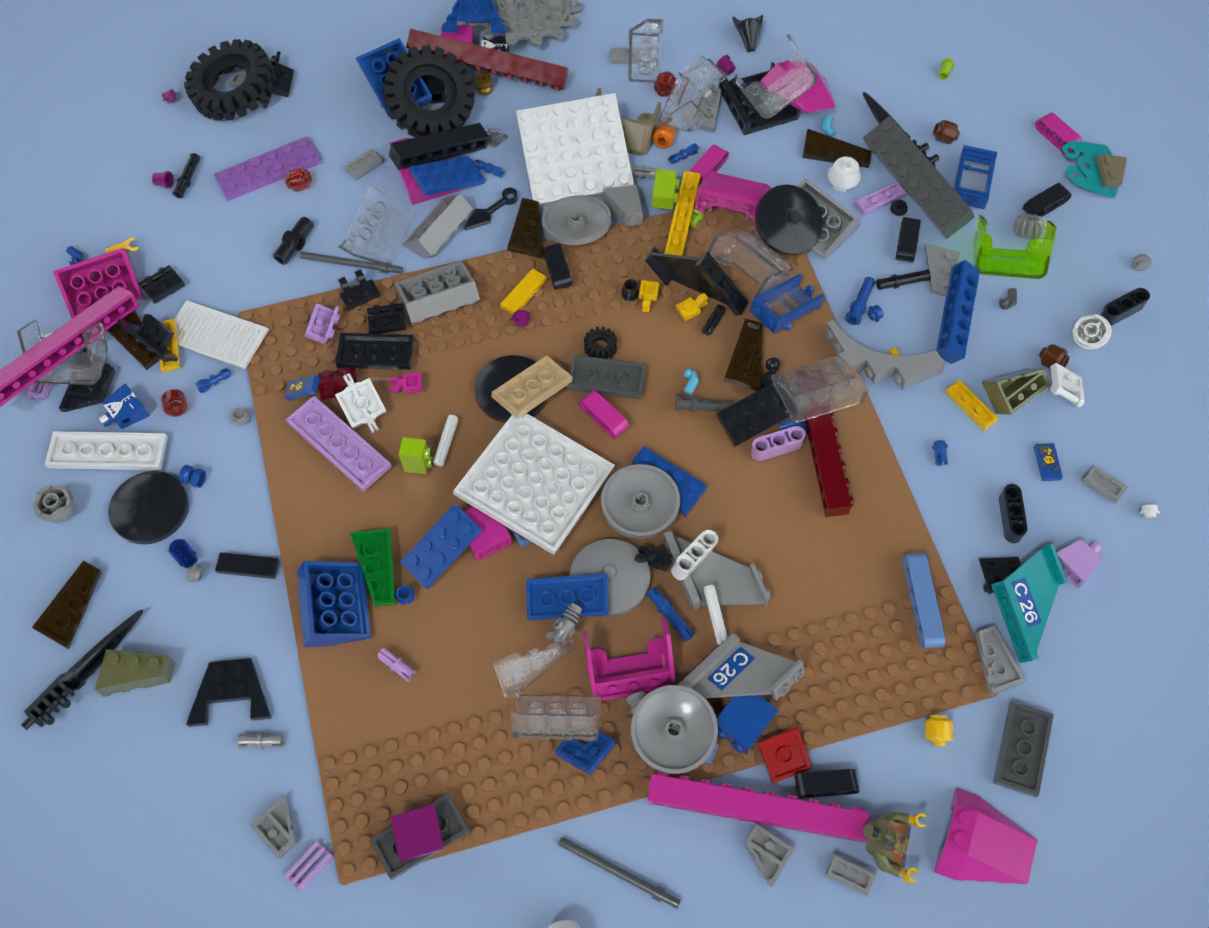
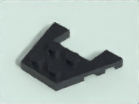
[187,658,271,727]

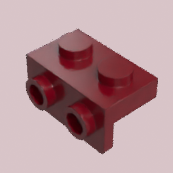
[318,367,357,400]

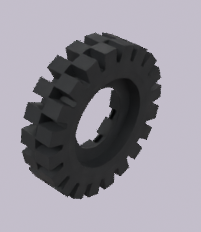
[184,39,276,121]
[383,45,475,137]

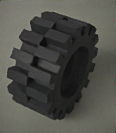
[584,326,617,359]

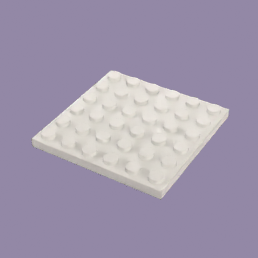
[516,93,634,206]
[453,413,615,555]

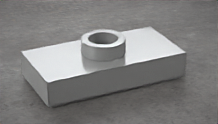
[611,47,643,64]
[345,149,382,180]
[1081,465,1128,504]
[825,854,876,896]

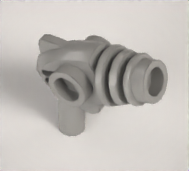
[546,603,582,643]

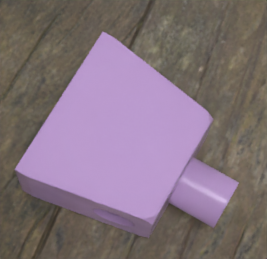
[1057,540,1102,588]

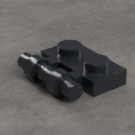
[139,265,185,304]
[367,302,406,334]

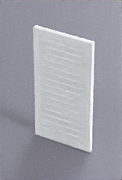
[174,300,269,369]

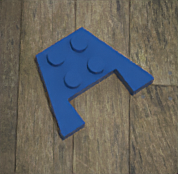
[442,0,505,33]

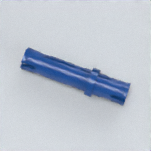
[647,587,695,642]

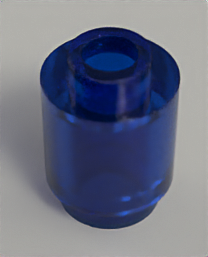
[168,539,198,568]

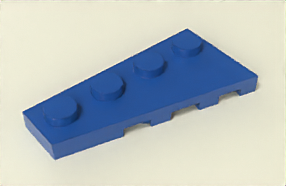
[632,446,707,518]

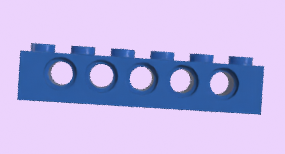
[936,260,980,364]

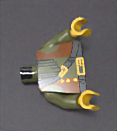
[863,811,927,884]

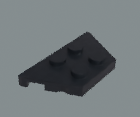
[59,348,116,412]

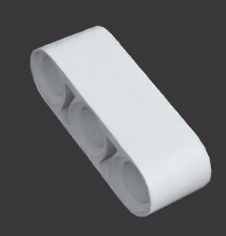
[671,530,718,580]

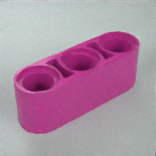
[1035,112,1082,154]
[690,144,729,185]
[578,390,629,439]

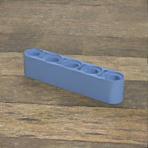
[903,552,945,649]

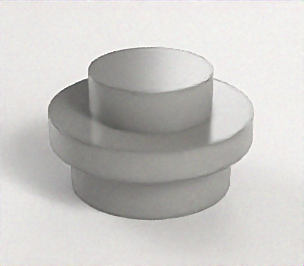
[1132,254,1152,271]
[231,407,250,426]
[187,563,203,583]

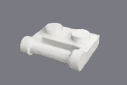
[1050,363,1085,407]

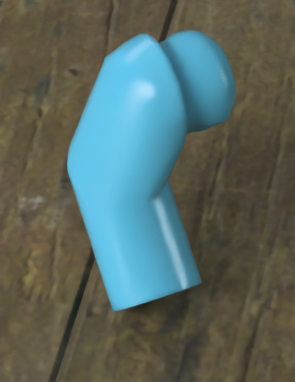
[821,114,836,137]
[684,368,699,395]

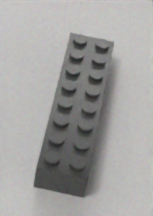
[863,116,975,239]

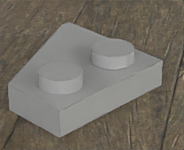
[250,795,297,859]
[744,824,794,887]

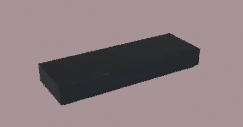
[215,552,279,579]

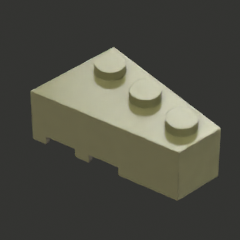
[982,369,1050,415]
[94,649,175,697]

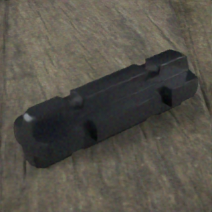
[702,304,726,336]

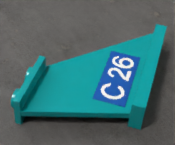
[991,544,1067,663]

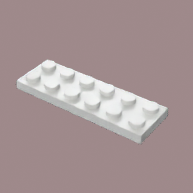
[45,431,168,470]

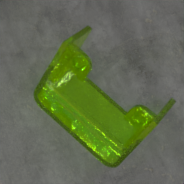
[974,215,1057,279]

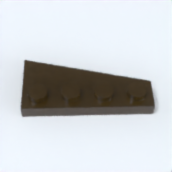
[802,128,872,168]
[507,198,542,258]
[106,310,160,370]
[724,318,763,391]
[32,560,102,649]

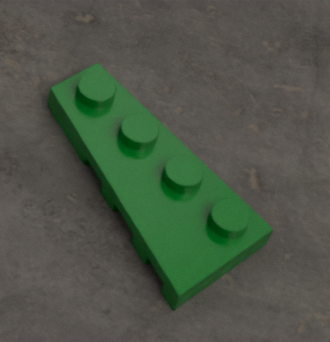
[350,528,396,608]

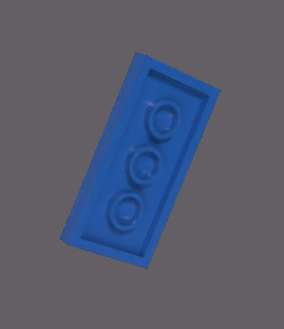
[409,156,485,196]
[400,503,483,589]
[526,574,609,621]

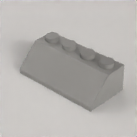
[402,193,473,258]

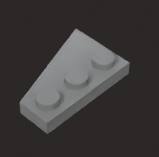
[924,244,960,297]
[975,626,1026,696]

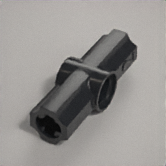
[273,216,314,265]

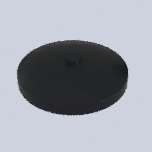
[755,184,822,256]
[475,355,548,423]
[108,471,189,545]

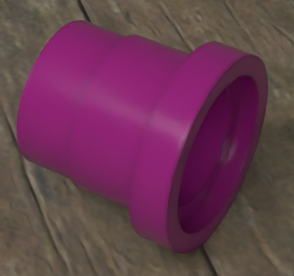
[716,55,736,76]
[152,171,174,188]

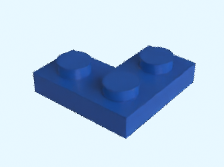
[555,731,616,775]

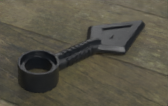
[464,187,518,230]

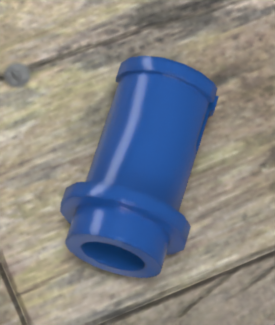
[932,440,948,466]

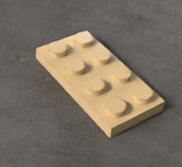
[491,356,573,419]

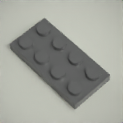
[567,355,646,399]
[993,701,1054,797]
[370,793,470,881]

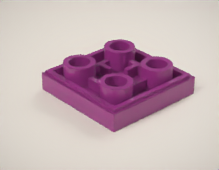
[390,804,445,862]

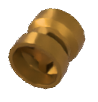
[475,72,493,96]

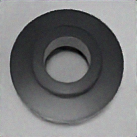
[890,199,908,216]

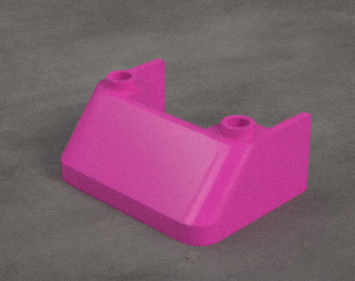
[582,617,675,701]

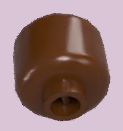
[933,120,960,144]
[1039,344,1070,369]

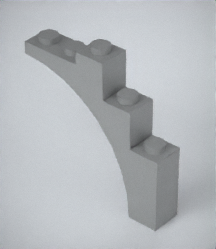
[825,320,945,390]

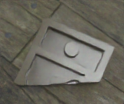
[1095,154,1127,188]

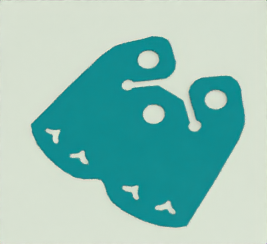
[1062,141,1118,198]

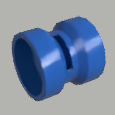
[179,464,206,488]

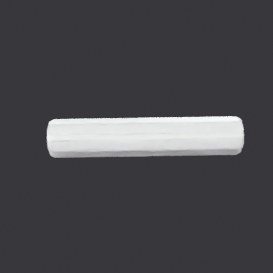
[433,415,458,467]
[703,585,728,645]

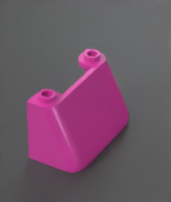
[695,172,772,227]

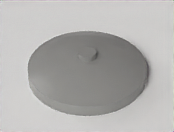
[542,195,611,245]
[601,464,680,539]
[570,539,650,617]
[631,685,718,774]

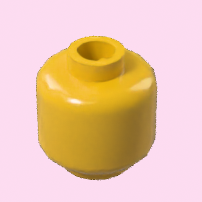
[925,715,953,746]

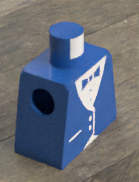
[99,383,150,429]

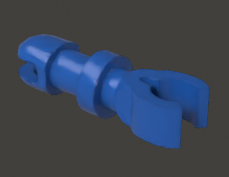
[668,143,699,164]
[474,159,505,178]
[195,368,231,393]

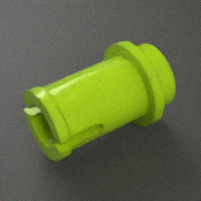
[938,58,954,80]

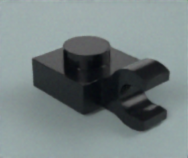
[634,546,673,572]

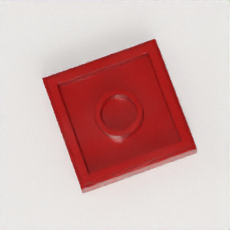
[757,727,812,784]

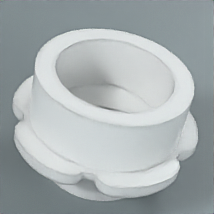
[1139,505,1160,519]

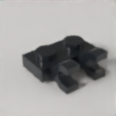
[338,269,381,311]

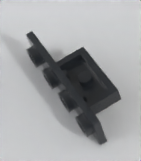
[263,51,294,109]
[117,314,178,362]

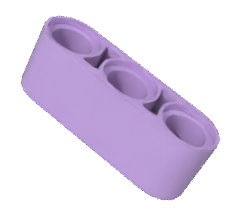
[751,426,806,461]

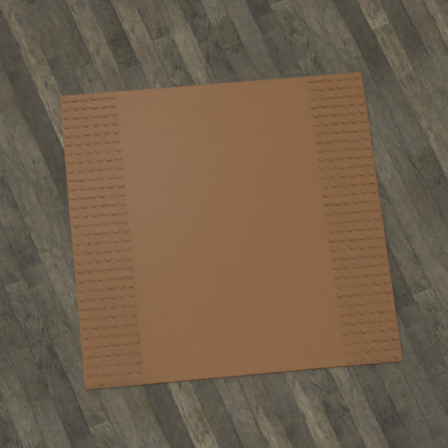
[238,206,999,885]

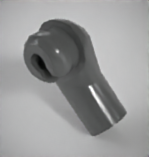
[999,288,1017,310]

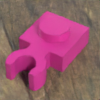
[389,372,423,394]

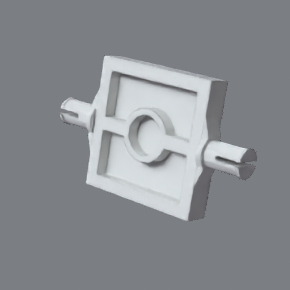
[335,374,387,433]

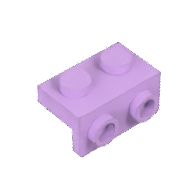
[304,303,340,344]

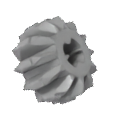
[1013,214,1045,239]

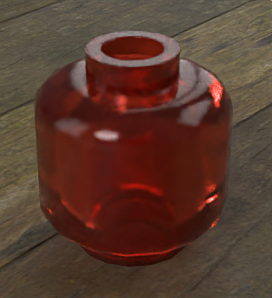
[654,71,677,97]
[285,167,312,192]
[161,389,188,417]

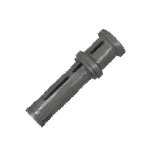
[675,394,733,412]

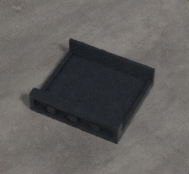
[719,62,801,135]

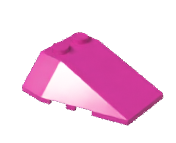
[760,58,835,113]
[934,788,1038,884]

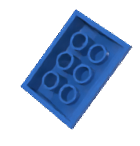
[356,38,432,117]
[297,561,371,647]

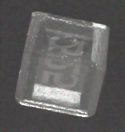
[486,127,508,148]

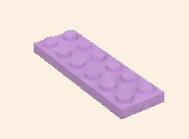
[286,396,392,492]

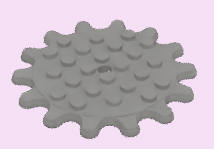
[468,0,582,47]

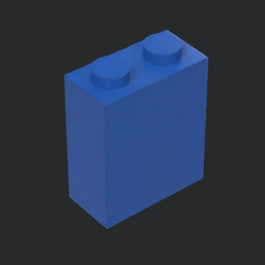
[717,695,779,755]

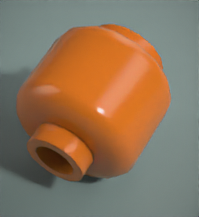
[653,123,676,149]

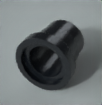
[621,279,639,301]

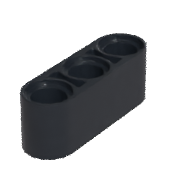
[1022,182,1072,217]
[895,217,921,263]
[542,243,572,290]
[1100,288,1150,326]
[999,484,1028,544]
[794,769,860,799]

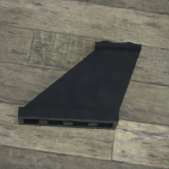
[645,247,749,316]

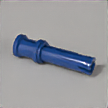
[845,277,876,325]

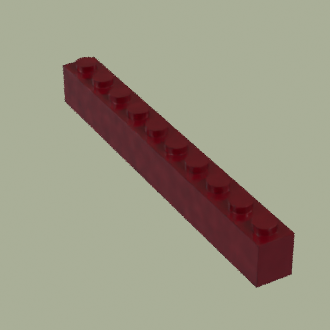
[406,28,569,91]

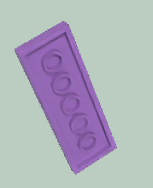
[214,136,321,201]

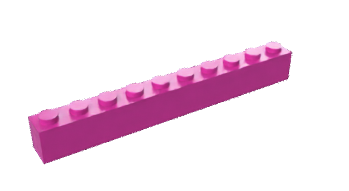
[0,286,139,407]
[646,771,870,843]

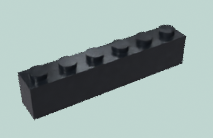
[389,123,490,170]

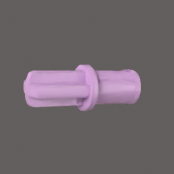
[377,648,416,682]

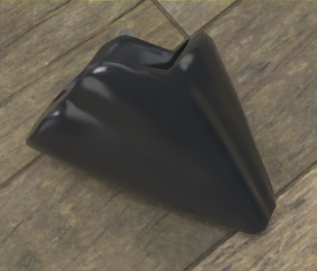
[732,14,763,53]

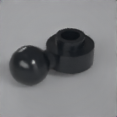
[761,358,780,388]

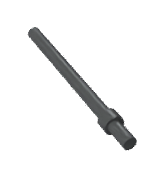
[300,252,403,274]
[558,837,681,909]

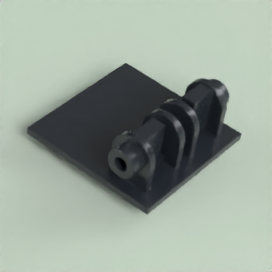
[979,557,1021,594]

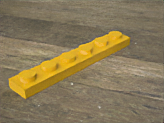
[664,171,701,256]

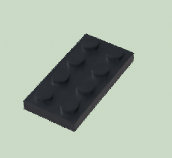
[336,333,414,370]
[716,379,799,447]

